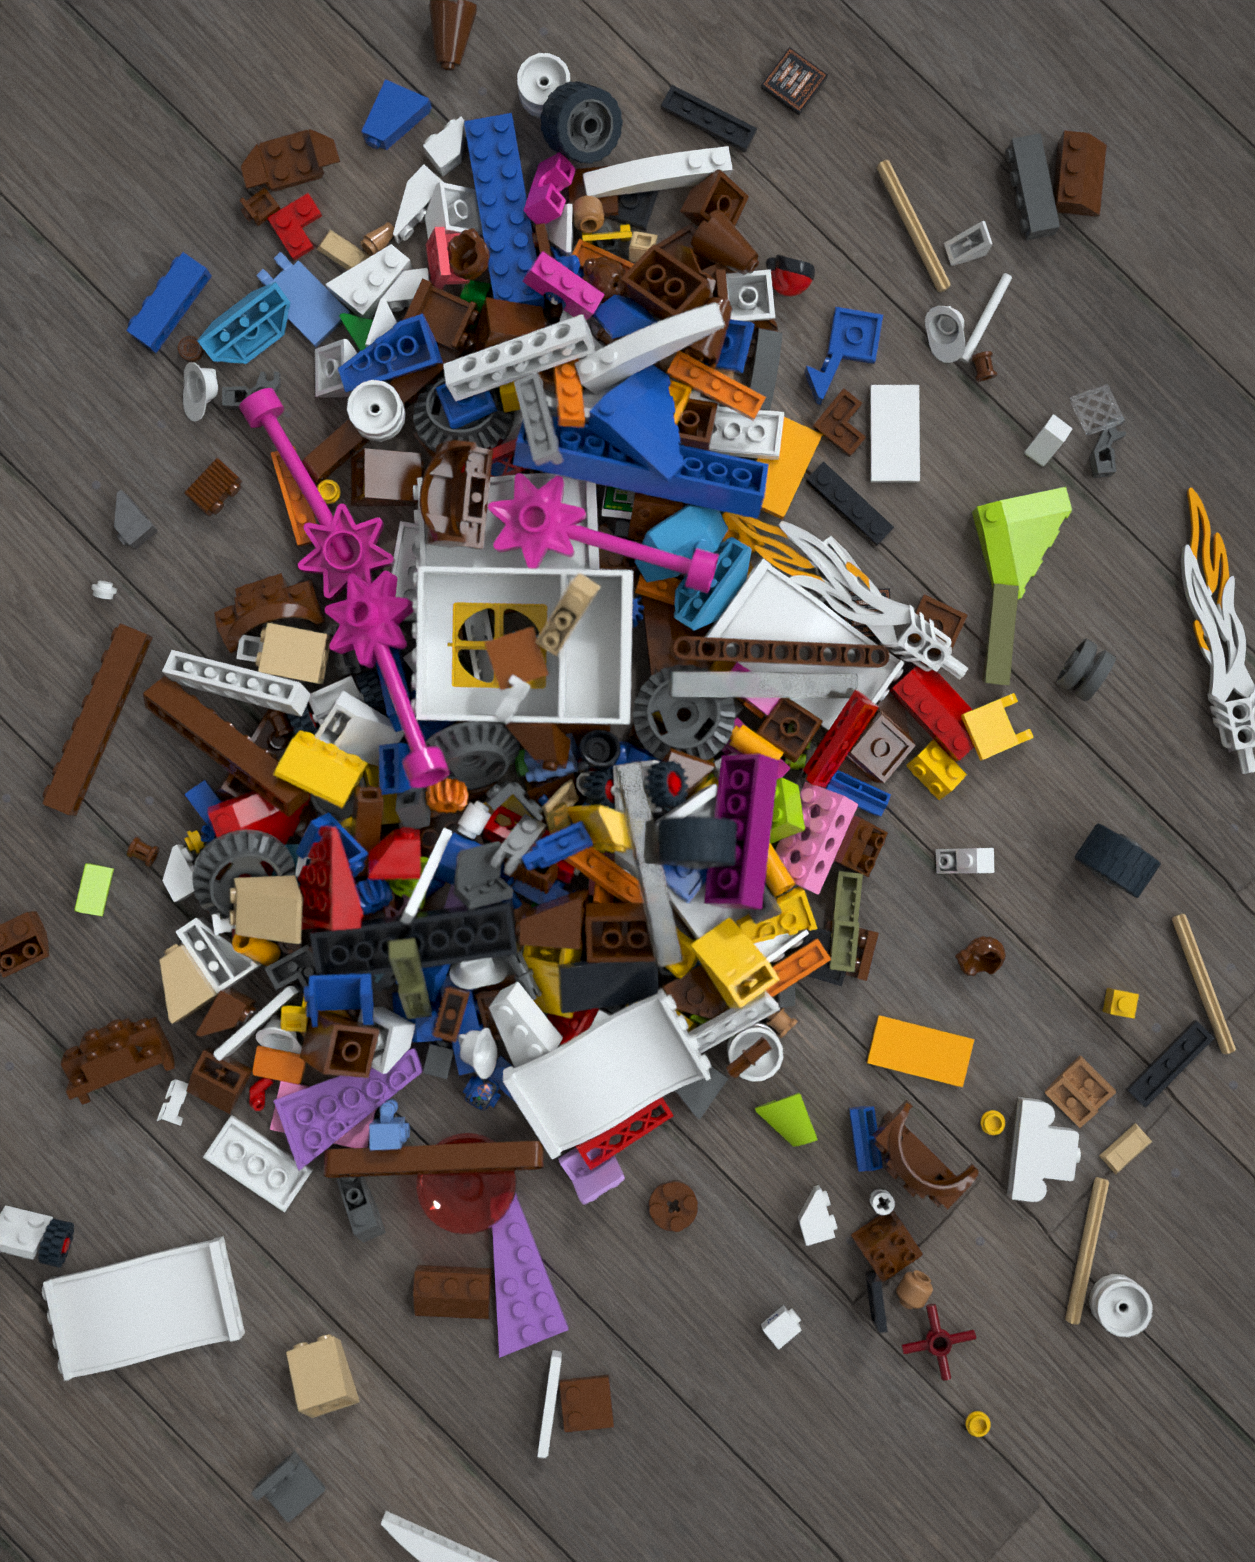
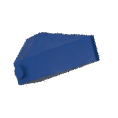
[338,314,443,393]

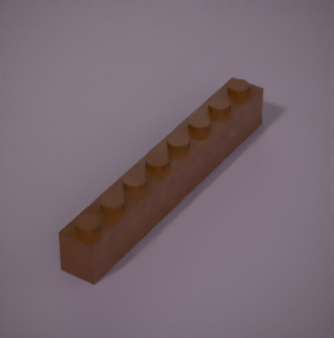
[42,623,153,816]
[143,676,309,817]

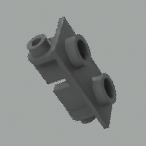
[328,626,362,678]

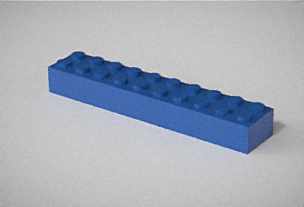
[513,416,769,519]

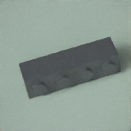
[1005,133,1060,240]

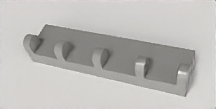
[514,372,563,466]

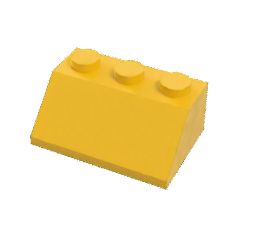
[274,730,368,808]
[567,806,644,853]

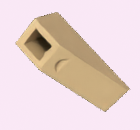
[535,573,601,656]

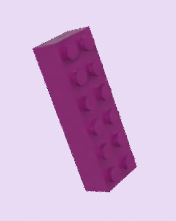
[704,754,779,909]

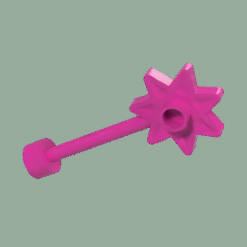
[239,388,395,600]
[488,473,719,593]
[325,571,449,788]

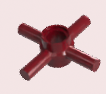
[901,1304,976,1381]

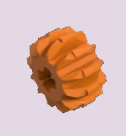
[426,777,468,814]

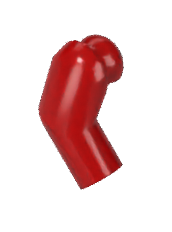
[249,1077,274,1111]

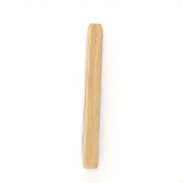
[877,160,951,292]
[1172,914,1236,1054]
[1065,1177,1109,1325]

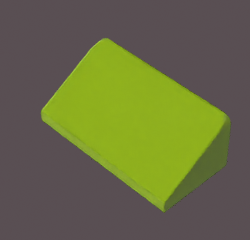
[74,863,114,916]

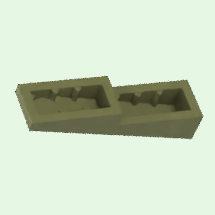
[982,583,1019,686]
[829,871,863,972]
[389,939,432,1019]

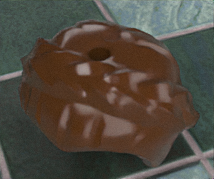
[447,228,490,280]
[582,257,626,304]
[955,936,1006,976]

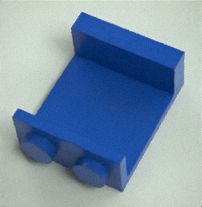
[295,812,368,884]
[304,974,374,1027]

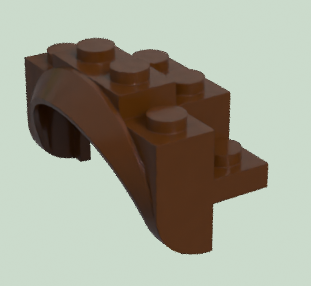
[420,440,493,550]
[214,573,325,653]
[60,1017,175,1105]
[872,1100,979,1209]

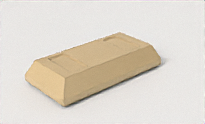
[317,230,370,270]
[542,779,579,828]
[1099,1123,1152,1174]

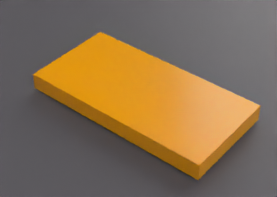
[756,417,823,520]
[866,1015,974,1087]

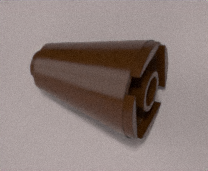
[429,0,477,71]
[690,210,759,275]
[677,296,733,369]

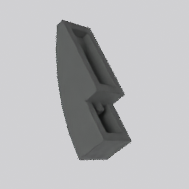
[747,328,783,411]

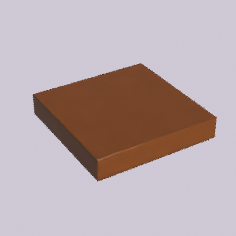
[484,626,549,691]

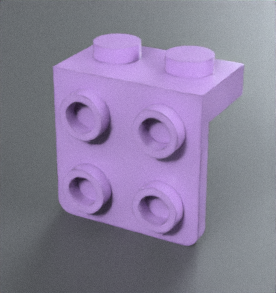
[558,1148,625,1204]

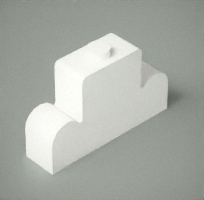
[1007,1097,1081,1202]

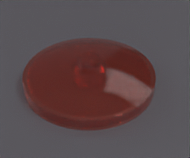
[417,1133,517,1235]

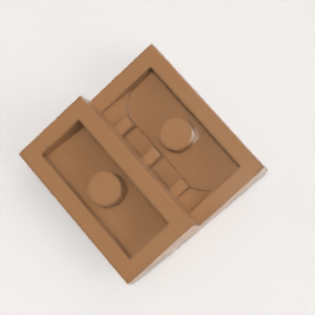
[1045,1055,1116,1128]

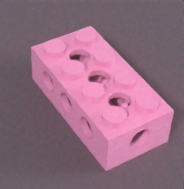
[775,782,858,895]

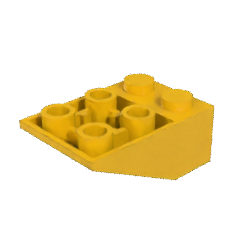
[690,917,780,1008]
[523,944,583,1018]

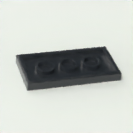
[558,961,658,1014]

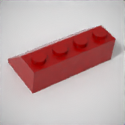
[889,661,974,762]

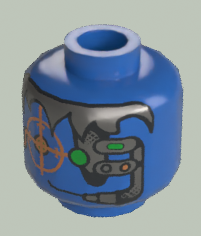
[463,1075,501,1111]

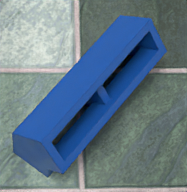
[825,770,891,817]
[849,1106,883,1172]

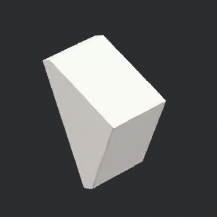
[944,221,992,266]
[1024,414,1072,468]

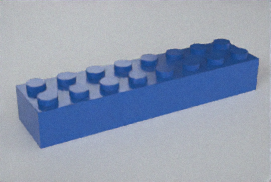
[464,113,546,309]

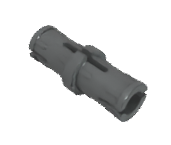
[506,949,542,1000]

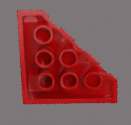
[208,791,311,878]
[298,826,363,930]

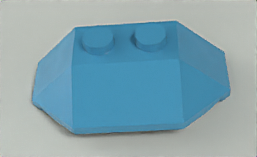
[197,282,291,364]
[634,504,729,582]
[674,537,752,630]

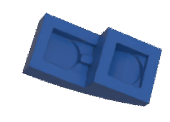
[185,780,223,824]

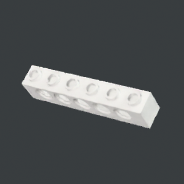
[443,314,595,401]
[162,650,311,717]

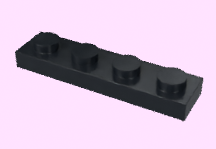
[661,85,757,153]
[806,461,894,546]
[1126,1020,1215,1108]

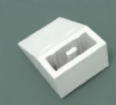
[315,691,404,766]

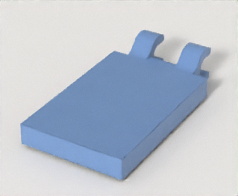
[256,252,350,347]

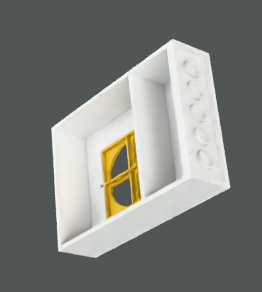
[412,566,633,724]

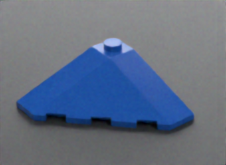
[588,365,684,483]

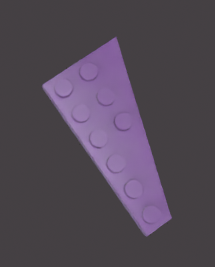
[274,1048,423,1171]
[491,1189,569,1358]

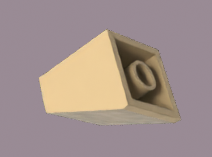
[256,623,332,684]
[229,876,302,944]
[160,943,219,1024]
[286,1335,359,1418]

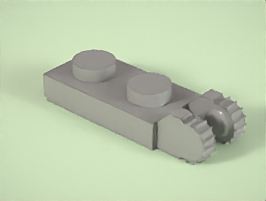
[491,814,546,875]

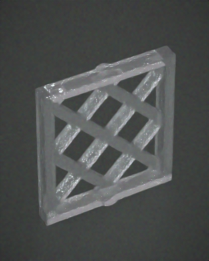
[1070,384,1125,435]

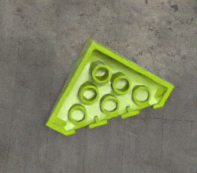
[972,487,1072,599]

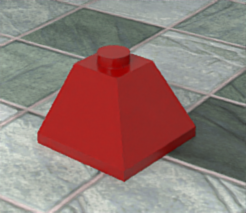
[369,827,421,879]

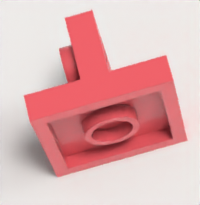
[426,227,471,290]

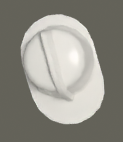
[925,306,965,363]
[183,362,218,421]
[449,957,508,989]
[256,1015,302,1054]
[458,1028,497,1079]

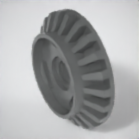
[413,376,514,453]
[633,665,735,761]
[425,721,520,790]
[192,830,296,919]

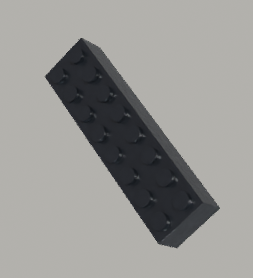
[310,899,520,976]

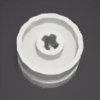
[517,53,570,118]
[347,380,406,442]
[727,1022,783,1082]
[1089,1274,1153,1337]

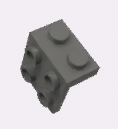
[485,780,544,822]
[454,842,513,909]

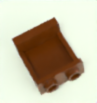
[403,278,480,353]

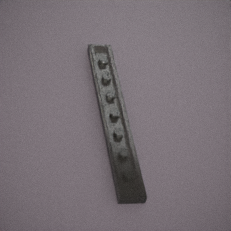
[669,671,858,698]
[615,761,683,967]

